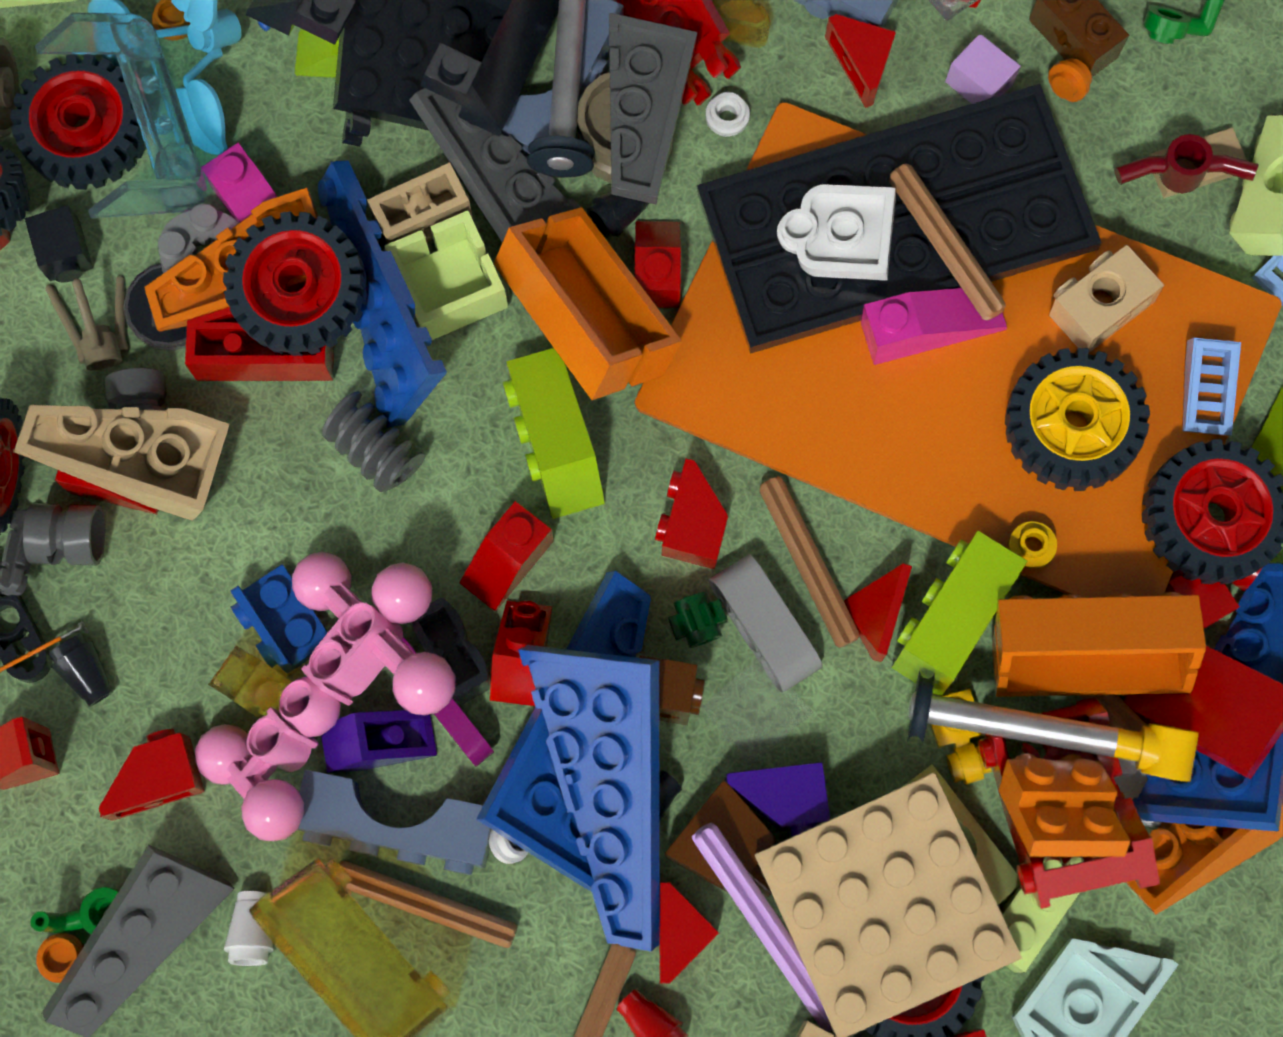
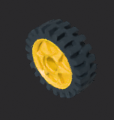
[1005,348,1150,491]

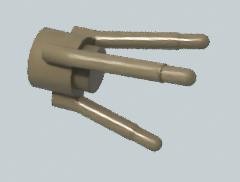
[45,275,129,371]

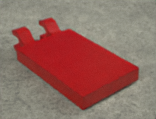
[613,0,741,106]
[1121,646,1283,780]

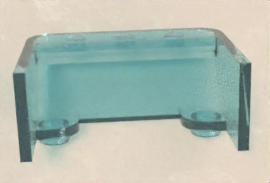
[35,13,208,219]

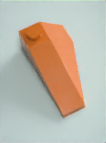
[144,188,319,332]
[1125,803,1283,915]

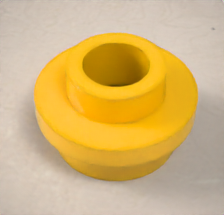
[1008,521,1057,569]

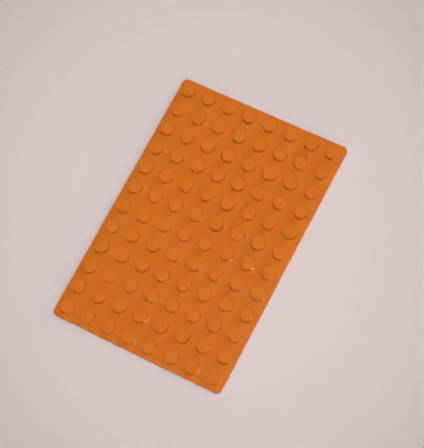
[635,103,1282,598]

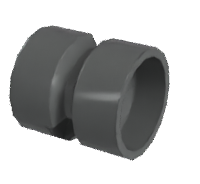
[104,368,167,410]
[23,503,106,566]

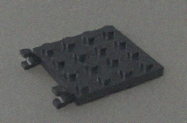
[333,0,506,147]

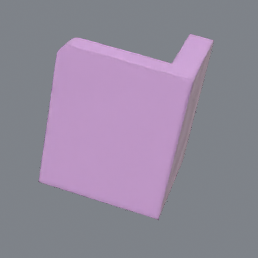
[945,35,1021,104]

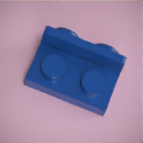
[230,564,328,674]

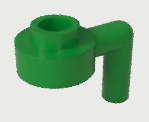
[1143,0,1225,44]
[30,887,119,934]

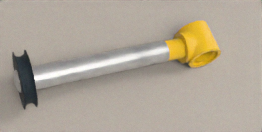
[526,0,595,178]
[908,671,1199,782]

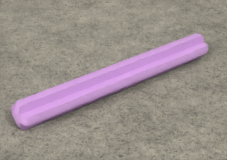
[692,823,833,1032]

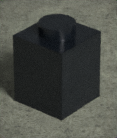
[24,205,93,283]

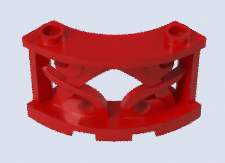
[978,697,1160,909]

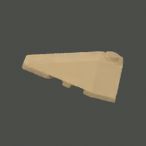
[14,405,230,521]

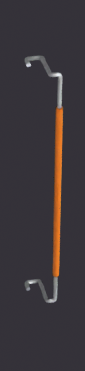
[0,621,89,672]

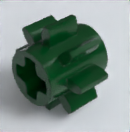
[668,591,728,648]

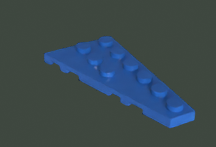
[318,160,447,428]
[1132,563,1283,832]

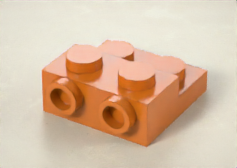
[998,754,1130,857]

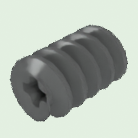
[322,391,425,492]

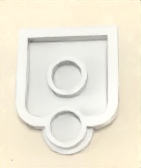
[777,184,896,280]

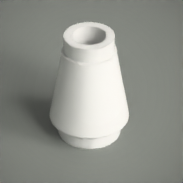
[224,891,273,966]

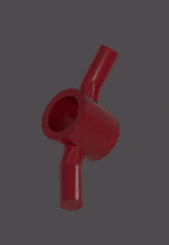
[1114,134,1259,194]

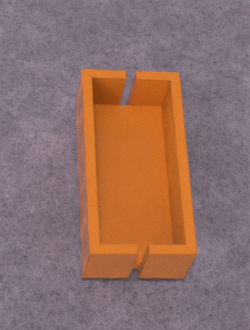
[494,207,682,400]
[992,592,1206,697]

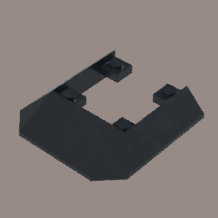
[246,0,559,137]

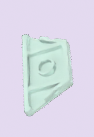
[1011,938,1179,1037]

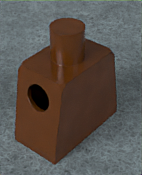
[665,781,776,897]

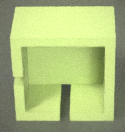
[384,210,508,340]

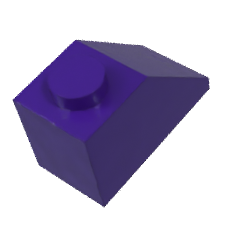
[321,710,437,773]
[724,763,830,837]

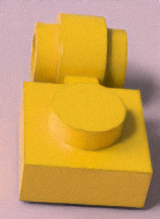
[930,688,992,785]

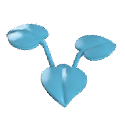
[88,0,242,155]

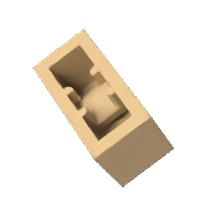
[367,163,473,245]

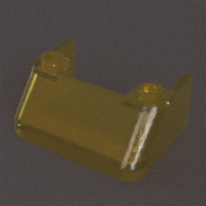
[248,857,456,1037]

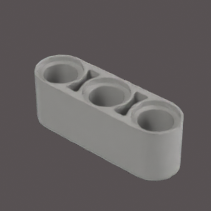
[709,554,822,693]

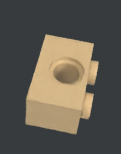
[1049,245,1164,353]

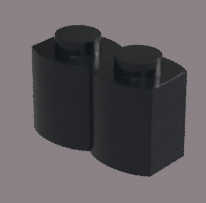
[412,597,491,705]

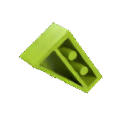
[502,348,605,519]
[891,531,1027,696]

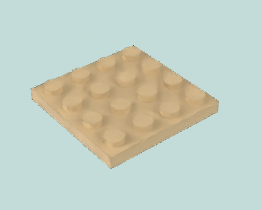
[755,773,1022,1037]

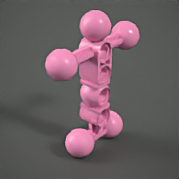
[195,551,455,841]

